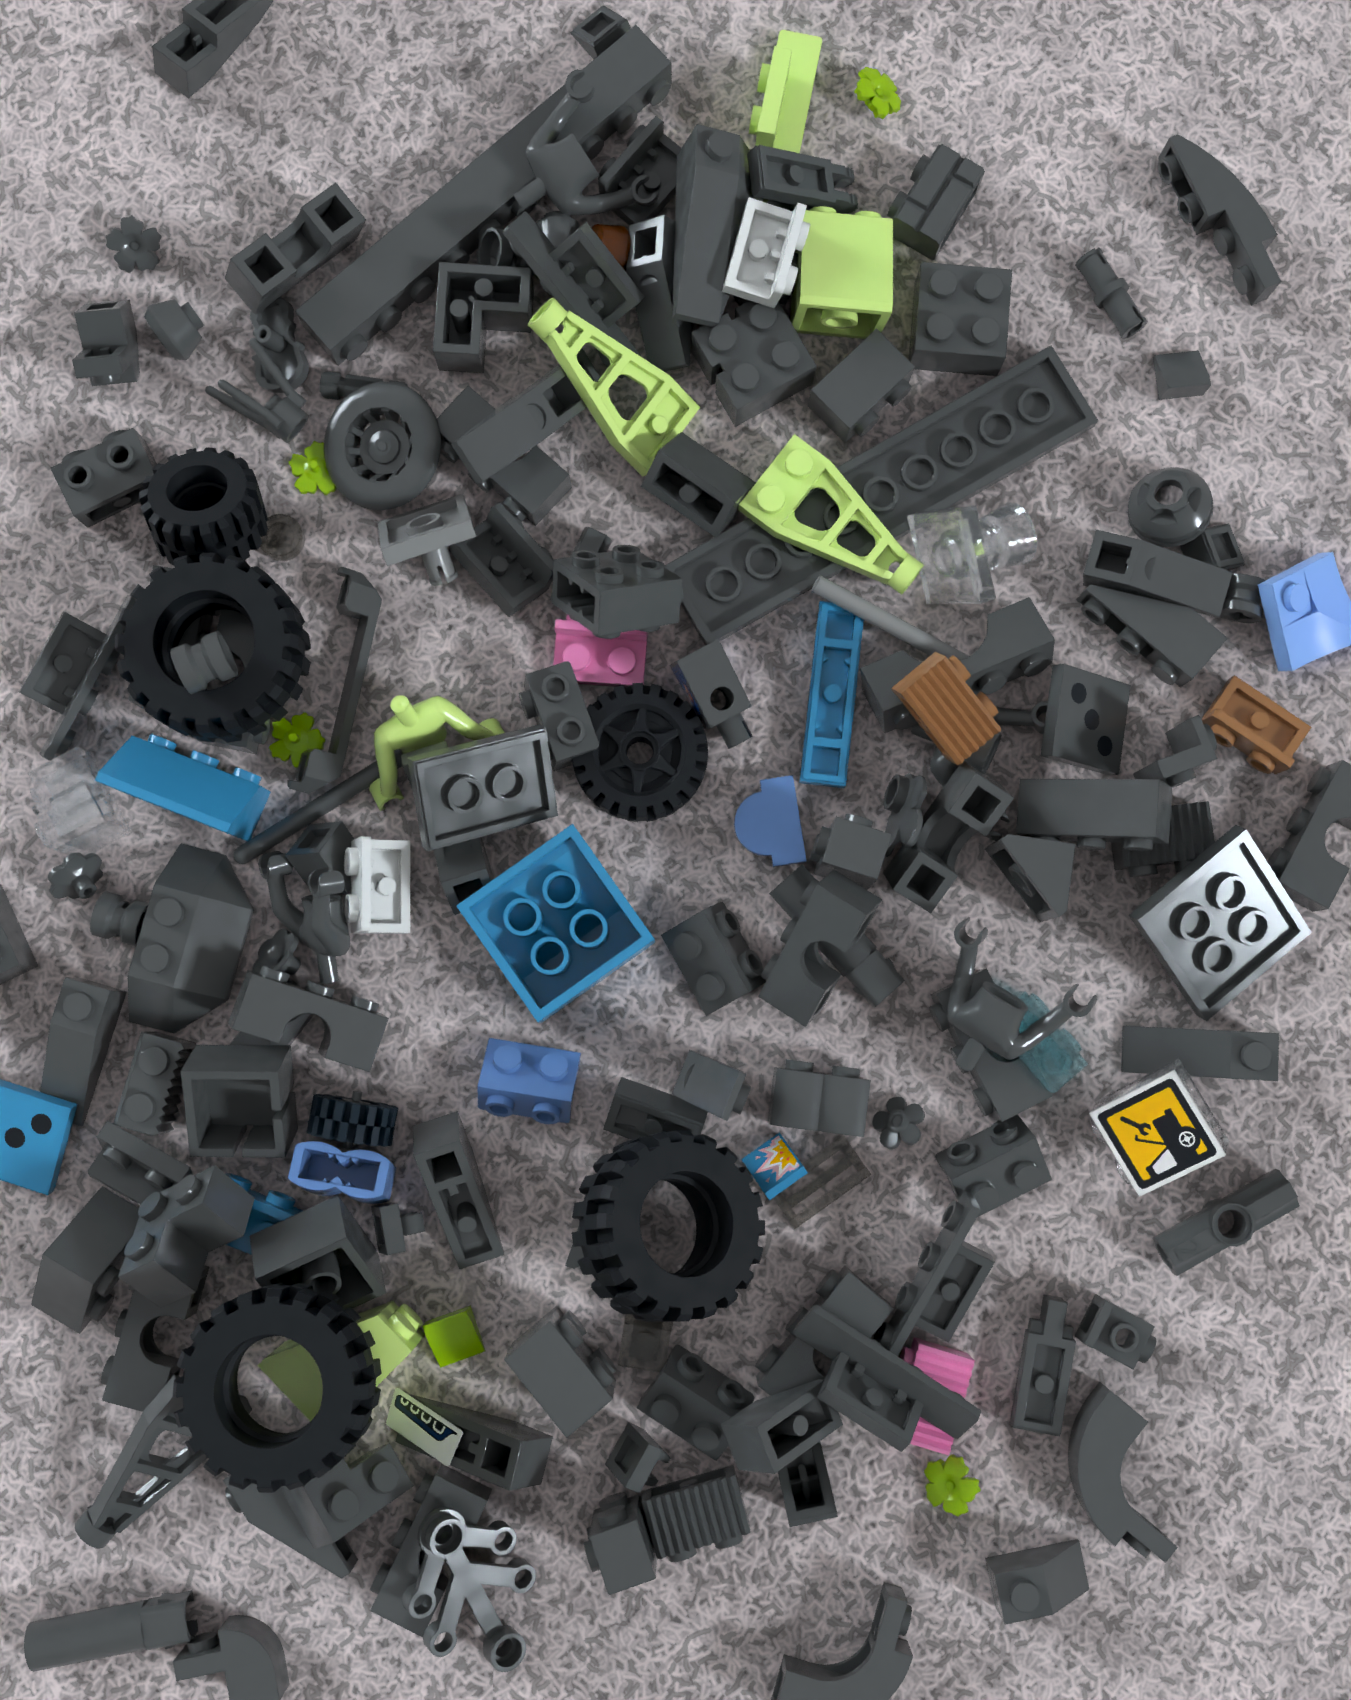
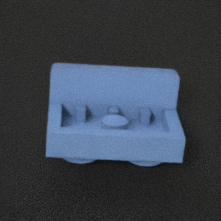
[477,1038,581,1124]

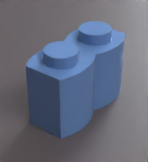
[288,1141,396,1204]

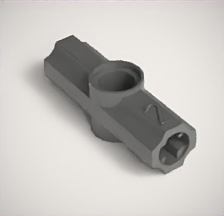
[1153,1169,1300,1276]

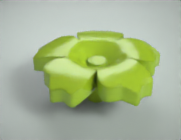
[854,67,901,119]
[288,441,336,495]
[269,712,326,768]
[924,1454,981,1517]

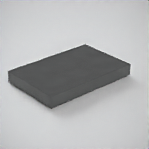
[407,724,558,851]

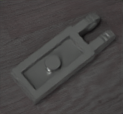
[747,145,858,214]

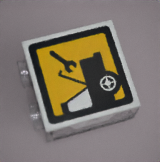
[1089,1059,1229,1197]

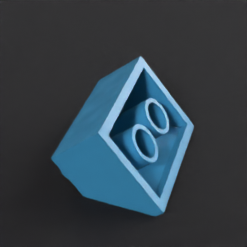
[95,734,271,841]

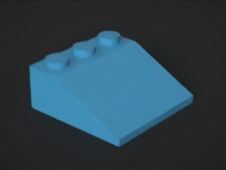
[456,824,655,1023]

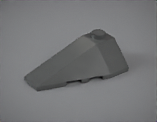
[672,124,763,327]

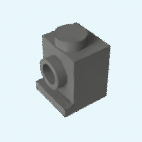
[1074,1294,1156,1370]

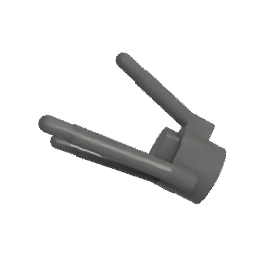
[205,338,309,443]

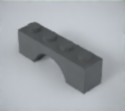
[860,597,1055,733]

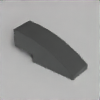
[152,0,274,98]

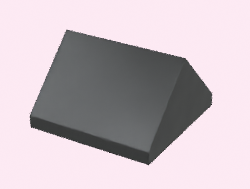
[985,834,1076,922]

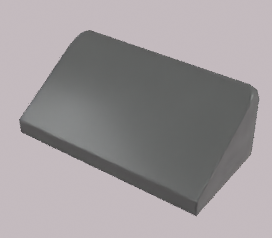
[603,1077,708,1140]

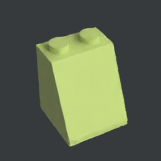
[790,206,893,339]
[257,1301,425,1421]

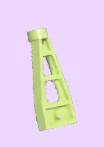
[528,298,700,477]
[738,434,924,595]

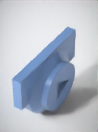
[734,775,807,867]

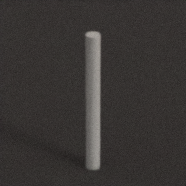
[811,575,969,661]

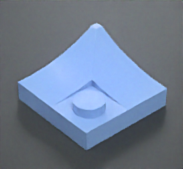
[1258,552,1351,671]

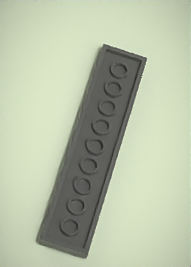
[665,345,1098,645]

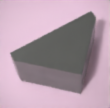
[778,1442,838,1527]

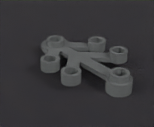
[402,1507,536,1672]

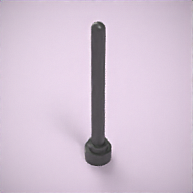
[233,749,403,864]

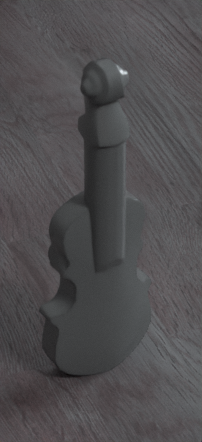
[250,297,309,393]

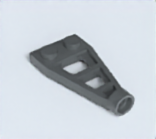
[75,1375,252,1549]

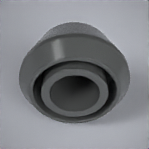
[144,299,205,360]

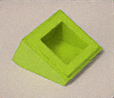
[422,1305,486,1368]

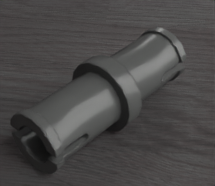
[1075,247,1148,339]

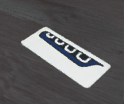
[386,1388,463,1466]

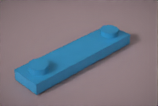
[799,601,864,788]

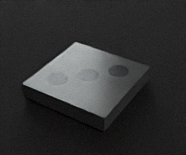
[1041,664,1131,775]

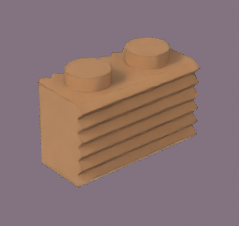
[891,652,1001,765]

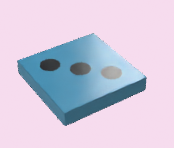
[0,1079,78,1195]

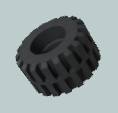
[139,447,268,565]

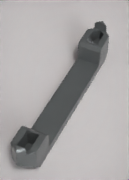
[287,567,382,794]

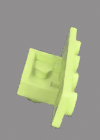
[749,30,822,203]

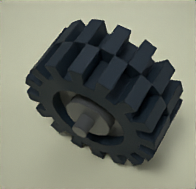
[306,1091,398,1149]

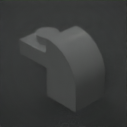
[72,299,140,386]
[173,1615,290,1700]

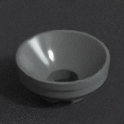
[1127,467,1213,547]

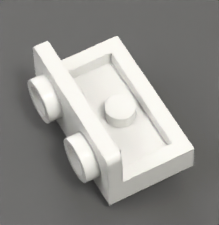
[722,197,810,308]
[344,836,410,934]

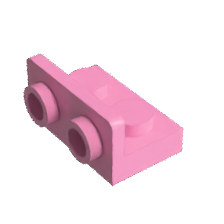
[553,615,648,687]

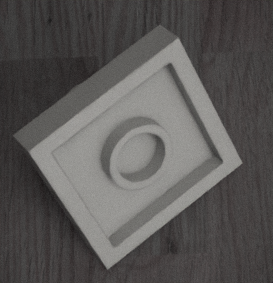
[377,494,476,586]

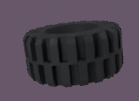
[115,553,311,743]
[572,1130,765,1322]
[173,1283,382,1493]

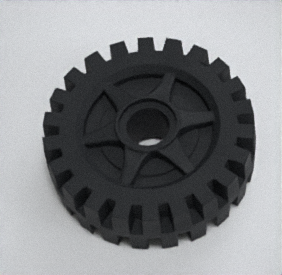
[572,683,708,822]

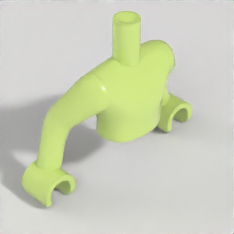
[369,695,505,811]

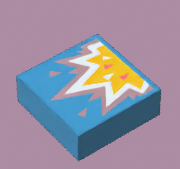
[741,1132,808,1200]

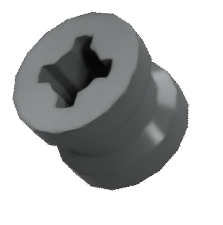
[1220,574,1266,623]

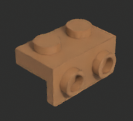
[1202,675,1312,775]

